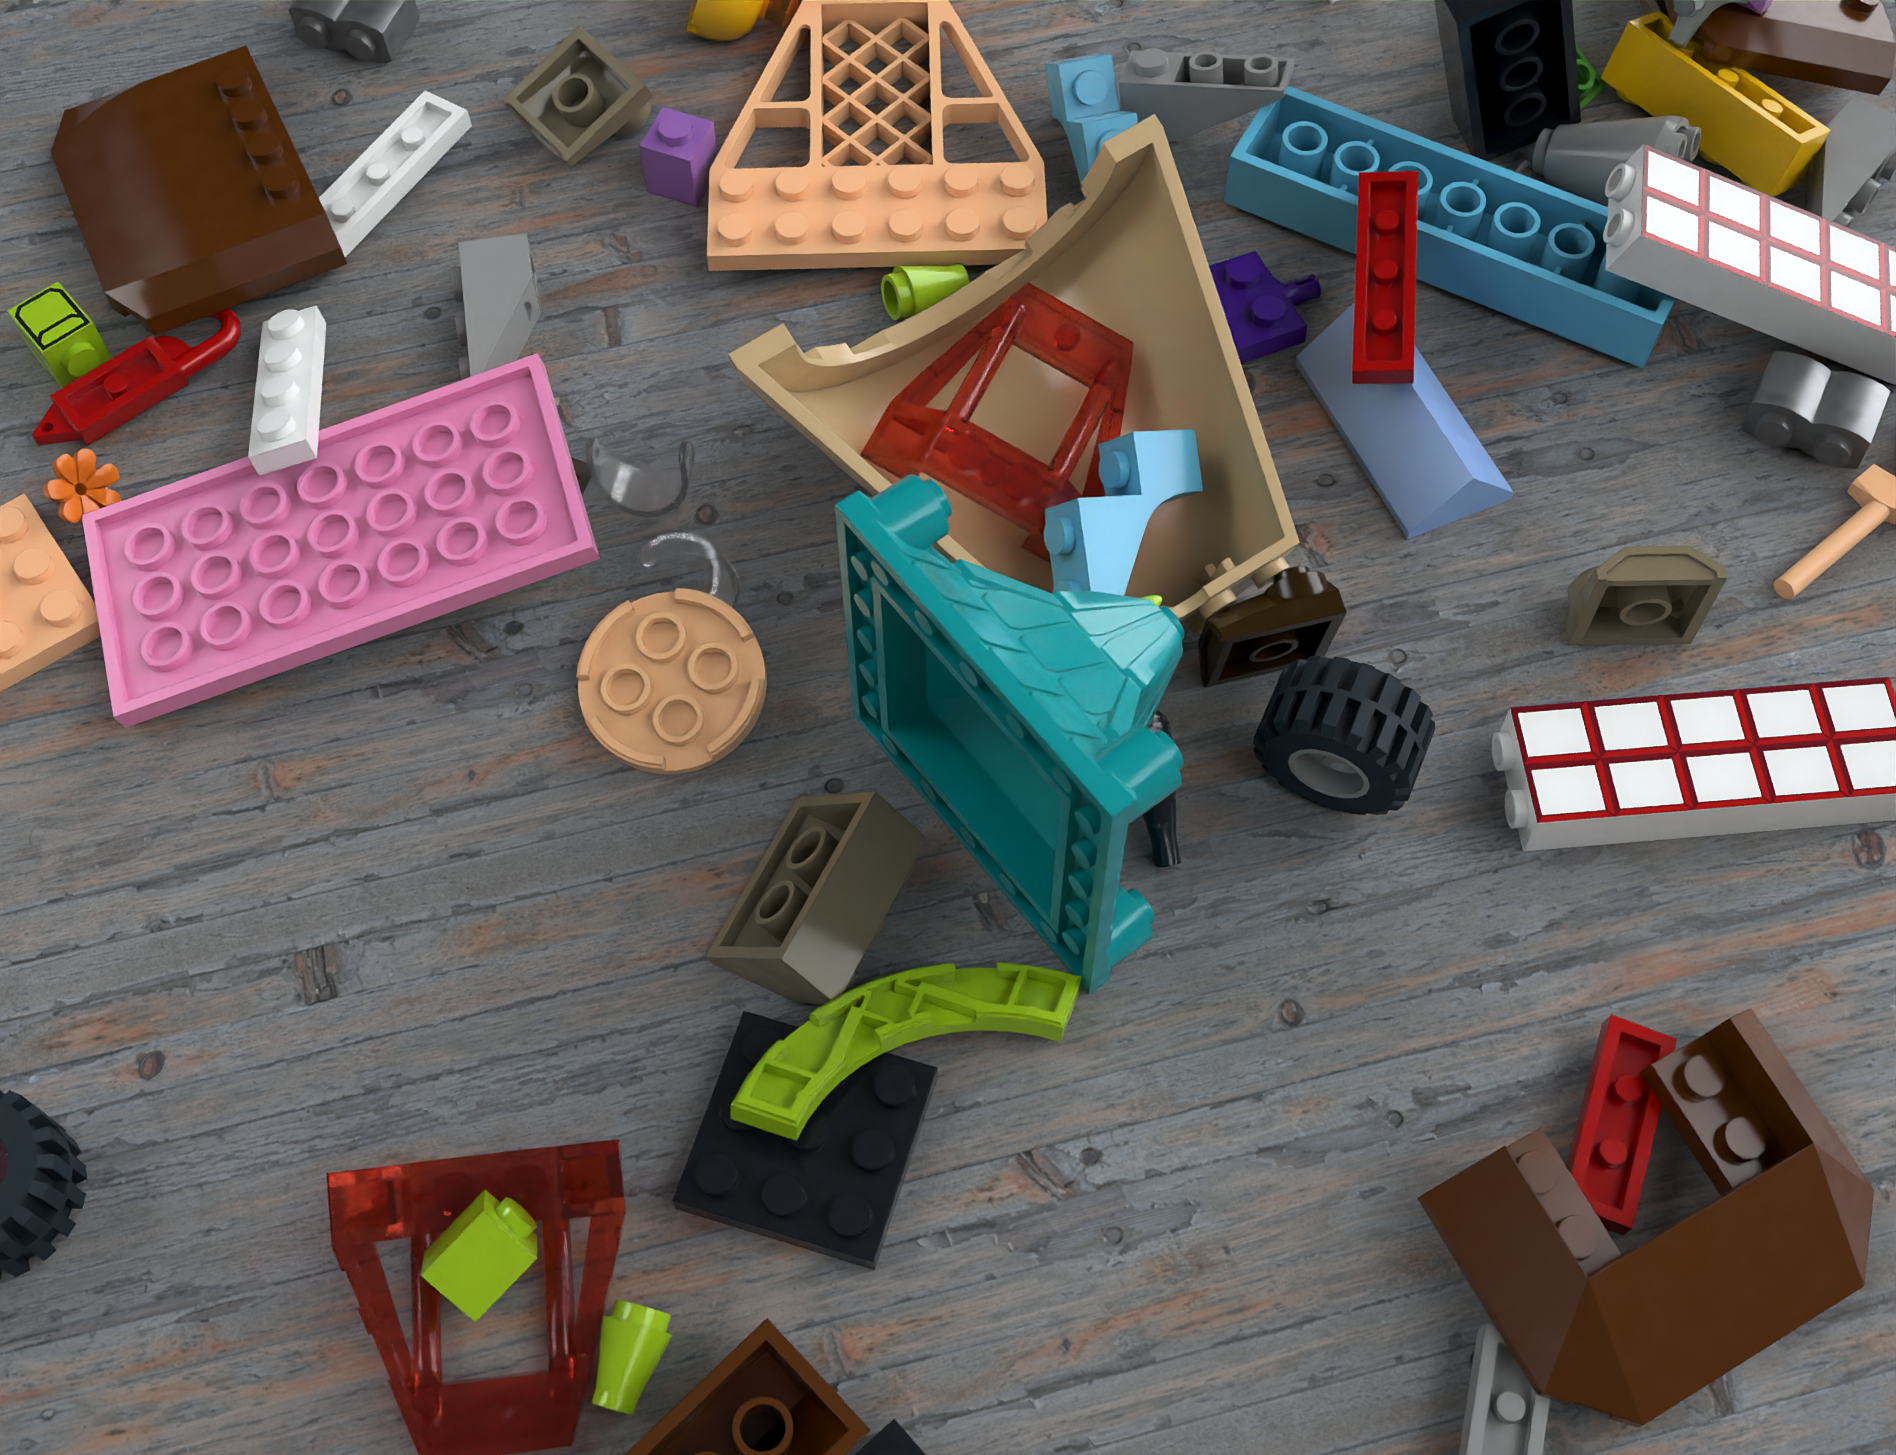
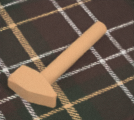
[1774,464,1896,600]

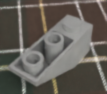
[1119,48,1294,141]
[1806,94,1896,228]
[451,233,541,380]

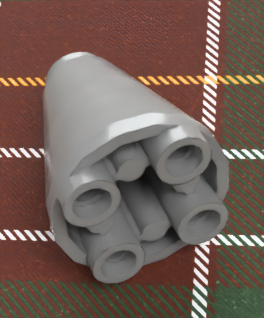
[1532,115,1701,207]

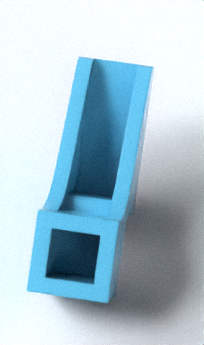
[1044,54,1138,199]
[1044,429,1203,596]

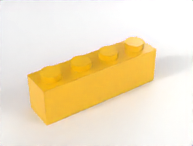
[1600,11,1831,197]

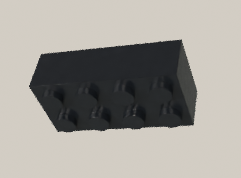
[1434,0,1581,162]

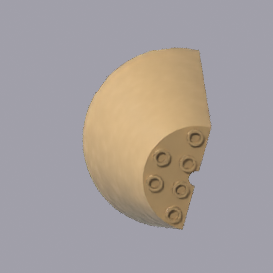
[728,114,1300,636]

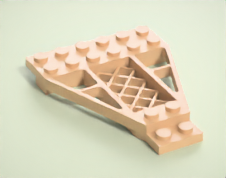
[707,0,1047,271]

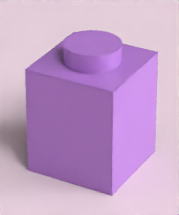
[639,107,718,207]

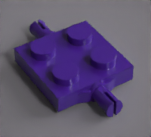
[1209,251,1321,364]

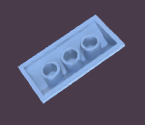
[1295,303,1514,540]

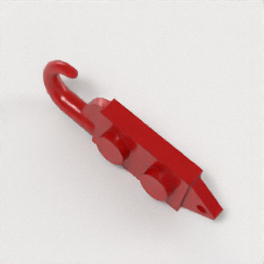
[32,308,241,446]

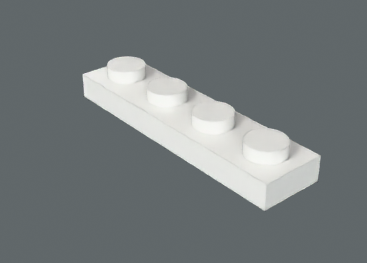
[319,91,472,270]
[248,305,326,476]

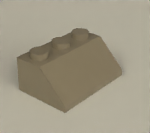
[705,791,927,1004]

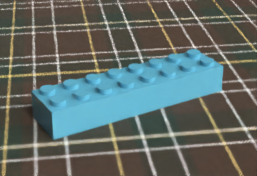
[1223,86,1678,369]

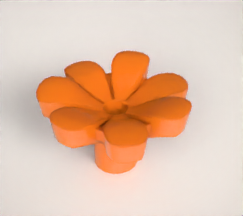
[43,448,121,524]

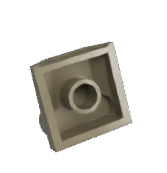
[502,25,653,167]
[1564,546,1727,645]

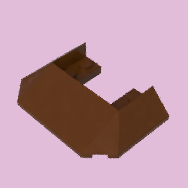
[1417,1008,1874,1427]

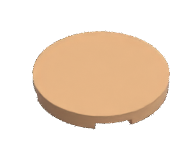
[576,588,767,775]

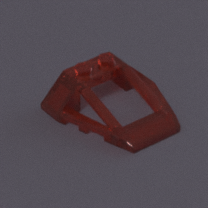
[860,282,1133,564]
[326,1139,626,1455]

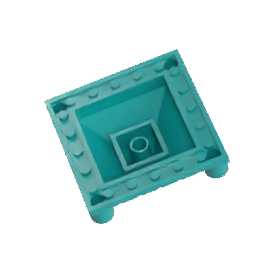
[835,474,1185,994]

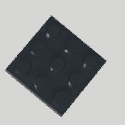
[672,1011,938,1270]

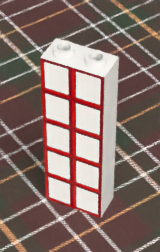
[1603,144,1896,385]
[1492,677,1896,851]

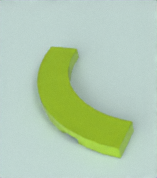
[730,962,1082,1141]

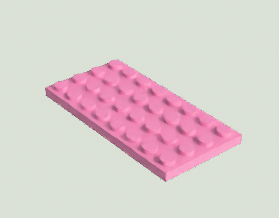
[82,353,600,728]

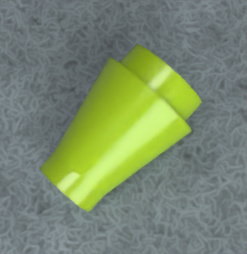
[881,263,970,320]
[591,1299,673,1416]

